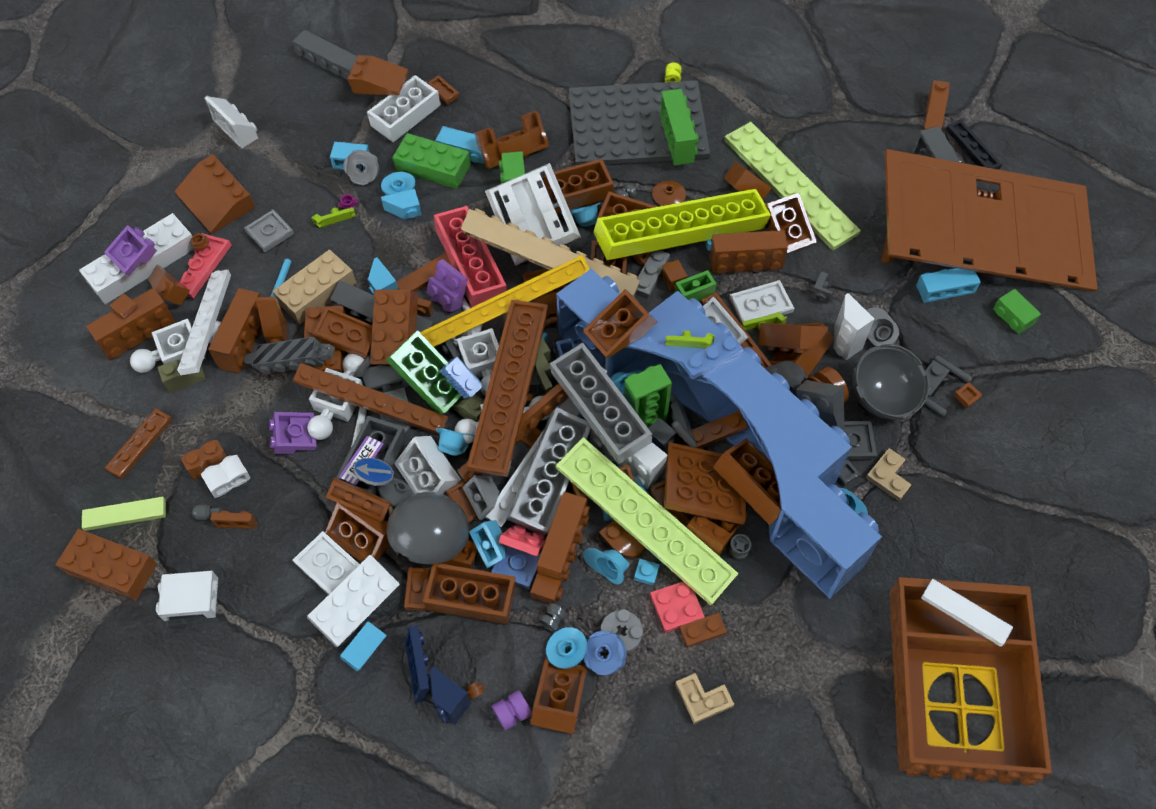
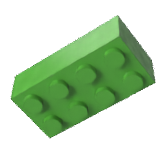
[660,89,699,166]
[393,133,471,189]
[386,331,461,414]
[624,364,672,428]

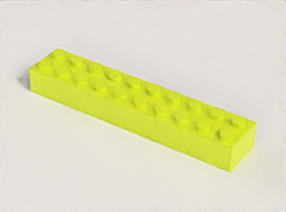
[593,189,771,260]

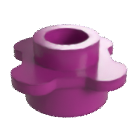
[338,194,359,209]

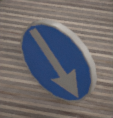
[353,458,394,486]

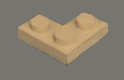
[866,448,912,501]
[675,673,734,724]

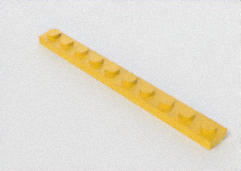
[420,255,590,347]

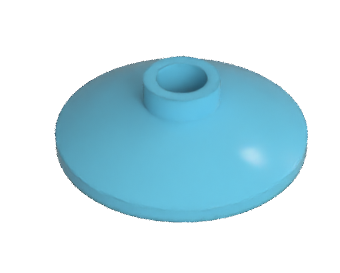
[381,172,415,195]
[546,627,587,669]

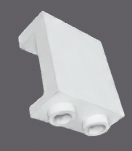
[156,571,218,621]

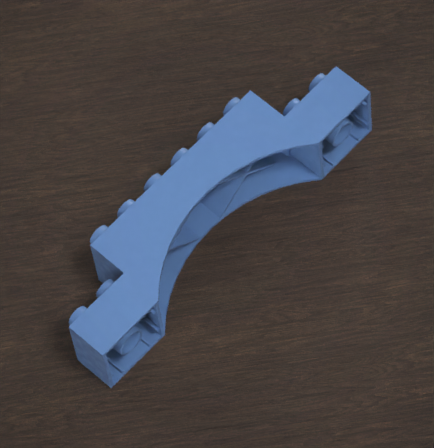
[556,269,882,599]

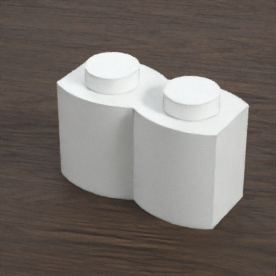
[201,455,250,498]

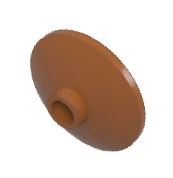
[652,180,686,206]

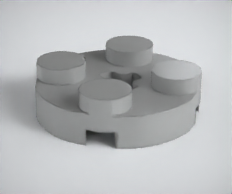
[344,150,379,185]
[601,609,643,654]

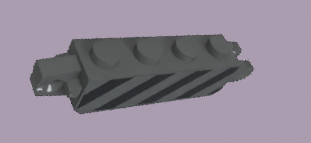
[244,337,335,374]

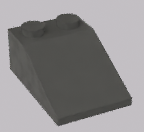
[796,380,844,431]

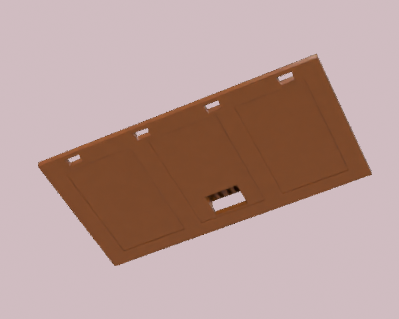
[885,149,1098,292]

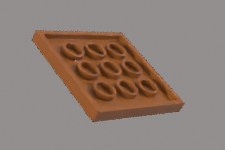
[664,442,746,525]

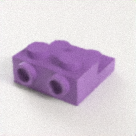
[104,225,157,275]
[426,260,468,312]
[269,412,317,454]

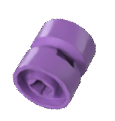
[491,690,532,731]

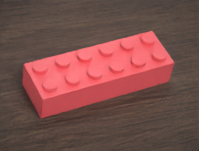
[434,206,506,307]

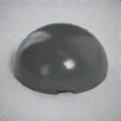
[852,344,929,420]
[387,492,469,564]

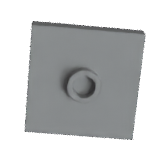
[244,210,294,252]

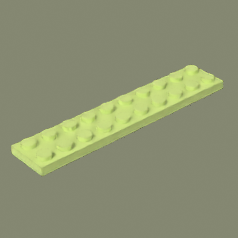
[724,122,861,251]
[555,437,738,605]

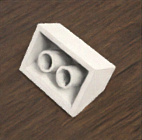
[205,96,258,148]
[833,293,874,360]
[394,436,461,495]

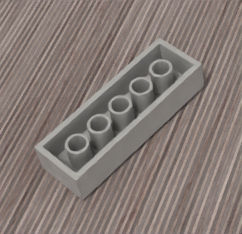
[550,343,652,464]
[506,407,591,535]

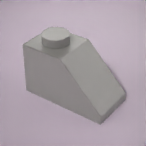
[462,475,499,520]

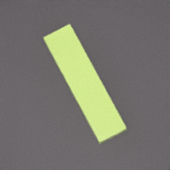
[82,497,166,531]

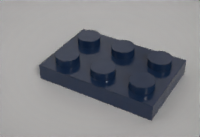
[404,625,431,703]

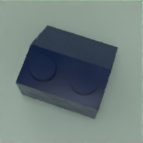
[430,666,471,725]

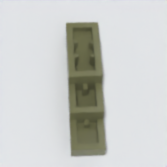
[534,337,553,395]

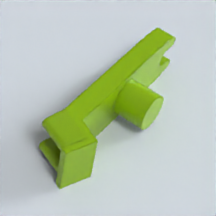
[311,208,356,228]
[742,312,787,330]
[665,330,715,349]

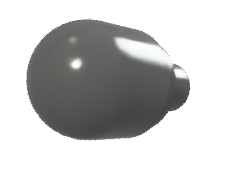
[192,504,222,520]

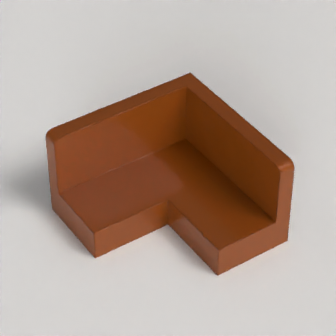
[724,161,772,200]

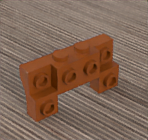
[475,111,549,169]

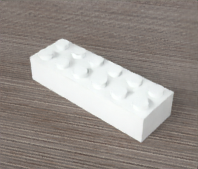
[79,213,194,304]

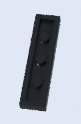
[946,119,1002,170]

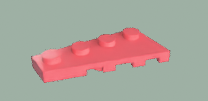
[180,233,232,299]

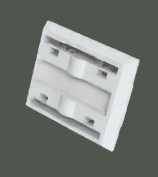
[485,163,581,266]

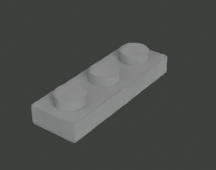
[636,250,670,298]

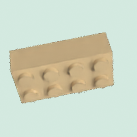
[272,249,356,325]

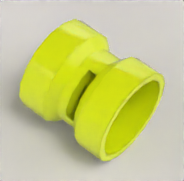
[665,63,682,82]

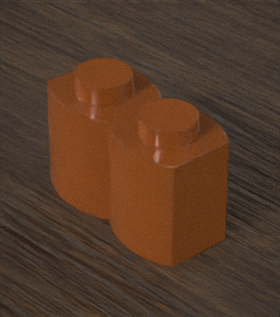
[181,440,227,480]

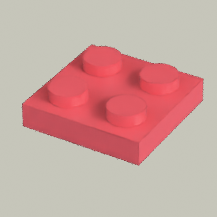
[499,525,546,556]
[650,581,705,633]

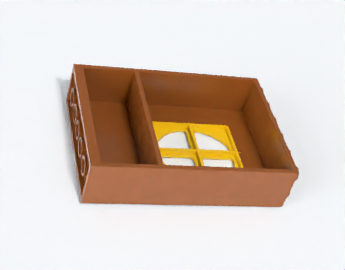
[889,577,1052,786]

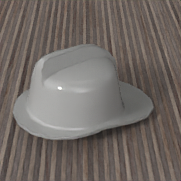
[866,307,899,346]

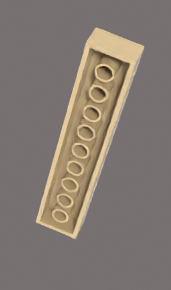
[461,208,640,297]

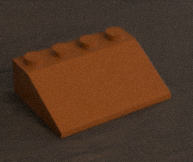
[174,154,255,235]

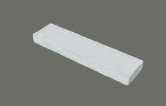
[921,579,1013,647]

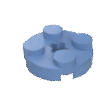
[584,631,626,675]

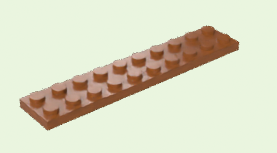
[467,300,549,477]

